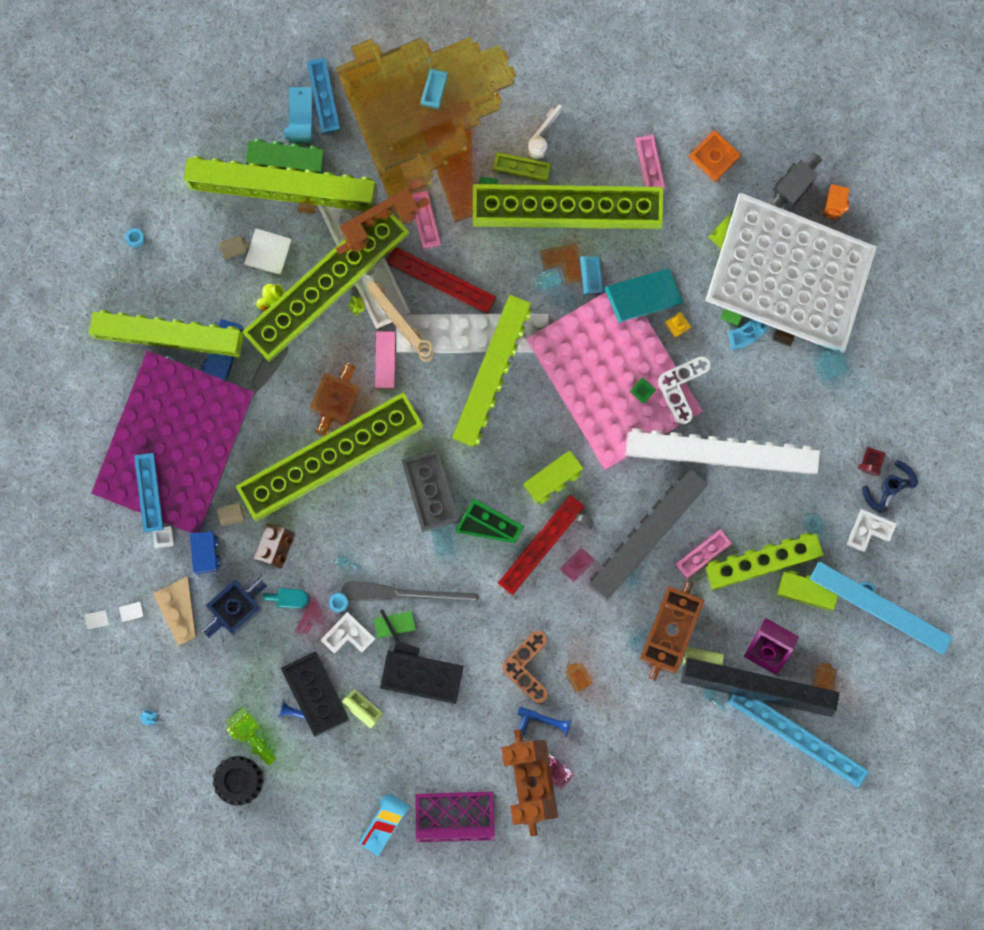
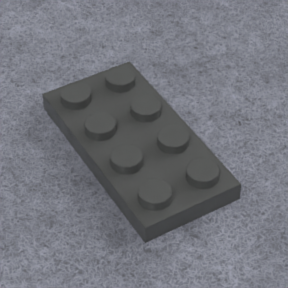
[402,450,459,533]

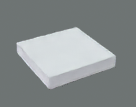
[244,229,292,276]

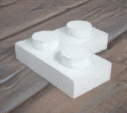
[846,509,896,552]
[321,612,376,654]

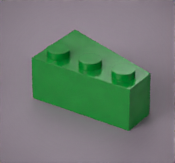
[455,498,525,543]

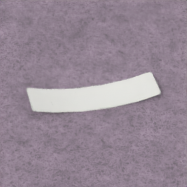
[84,602,143,629]

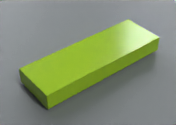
[492,152,552,183]

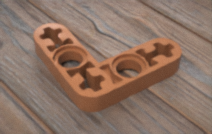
[502,631,548,704]

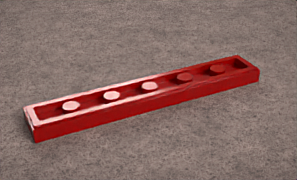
[387,247,497,314]
[497,495,585,596]

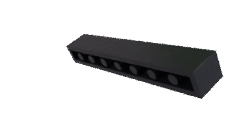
[680,658,840,717]

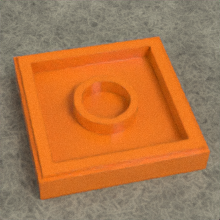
[688,130,742,182]

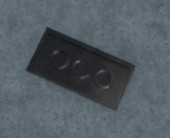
[380,650,464,704]
[281,651,350,737]

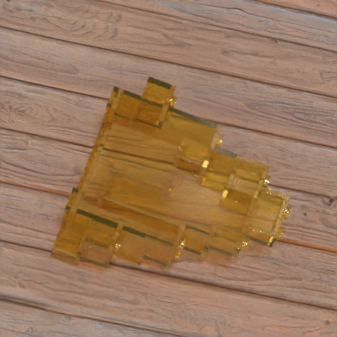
[335,37,516,198]

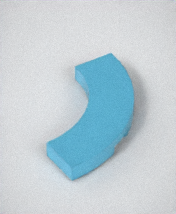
[728,319,770,350]

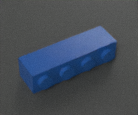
[202,319,244,381]

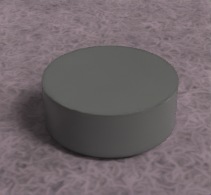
[574,514,594,530]

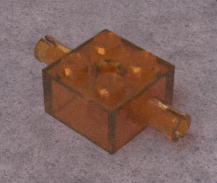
[309,363,361,437]

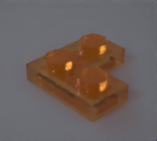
[540,243,582,284]

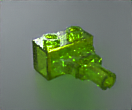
[225,706,277,766]

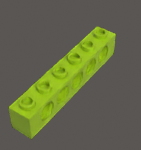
[705,532,824,591]

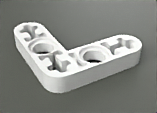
[658,356,710,425]

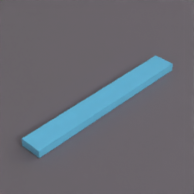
[810,562,953,654]
[727,695,869,788]

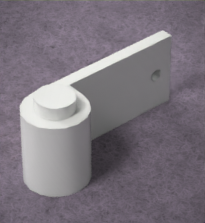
[528,104,562,160]

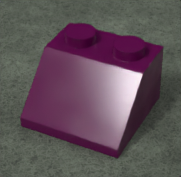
[743,618,799,675]

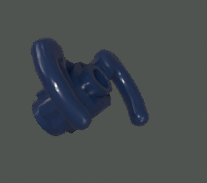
[862,460,918,513]

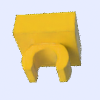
[665,312,691,338]

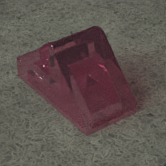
[560,548,595,583]
[295,597,326,637]
[549,754,575,789]

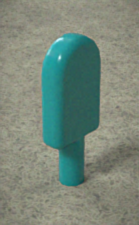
[263,588,309,609]

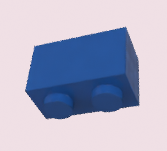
[190,531,221,574]

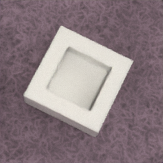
[152,526,174,549]

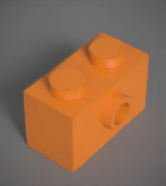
[822,184,850,220]

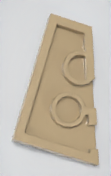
[153,576,196,646]

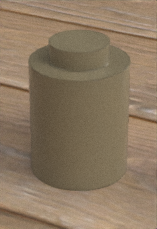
[219,235,249,260]
[217,503,247,527]

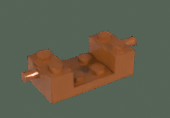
[336,188,430,255]
[639,581,705,681]
[501,729,558,836]

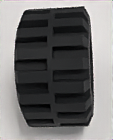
[212,756,263,806]

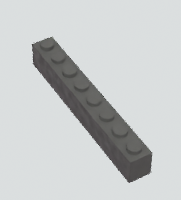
[589,469,708,601]

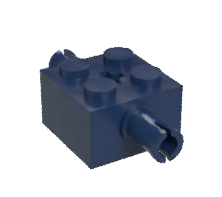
[201,578,267,639]

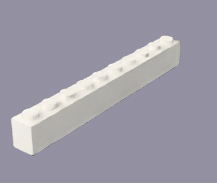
[625,429,820,475]

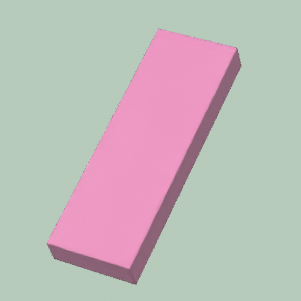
[635,134,666,190]
[411,191,441,250]
[375,332,395,389]
[675,529,732,580]

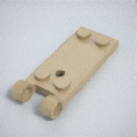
[366,280,434,362]

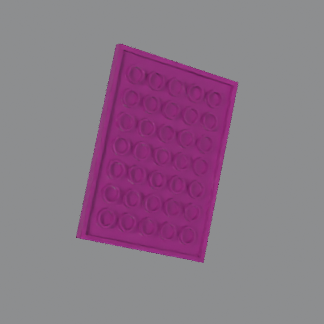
[91,350,255,533]

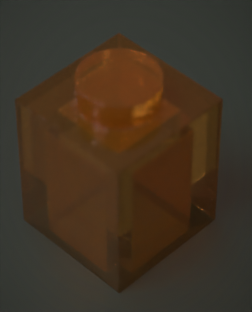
[564,662,593,694]
[812,662,837,690]

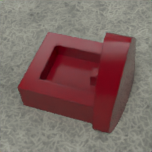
[858,447,886,476]

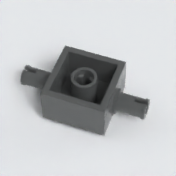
[770,153,822,212]

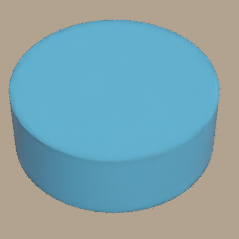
[125,228,145,248]
[329,592,349,612]

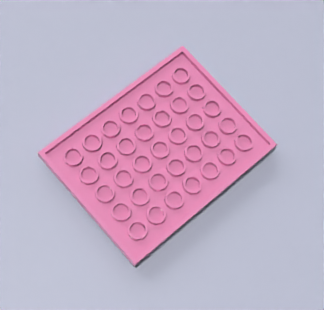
[526,292,703,470]

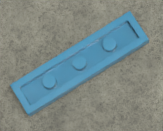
[307,58,340,135]
[134,453,164,532]

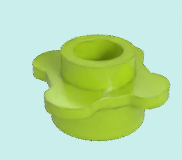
[349,295,365,316]

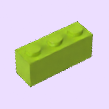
[523,450,583,505]
[776,570,838,612]

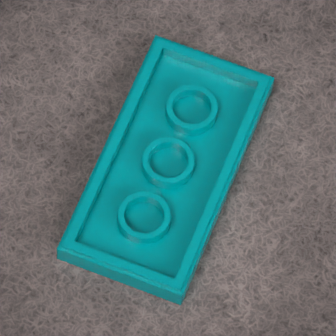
[604,268,684,323]

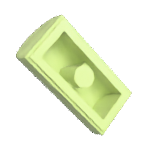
[682,646,724,666]
[342,689,383,729]

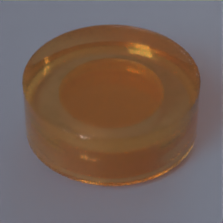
[297,203,317,215]

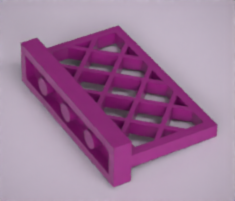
[415,792,495,843]

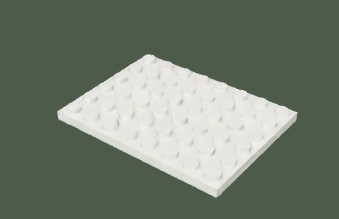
[705,193,877,353]

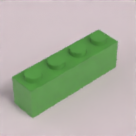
[245,139,324,174]

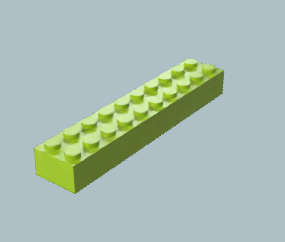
[183,156,378,211]
[473,184,663,230]
[242,213,409,362]
[235,392,423,522]

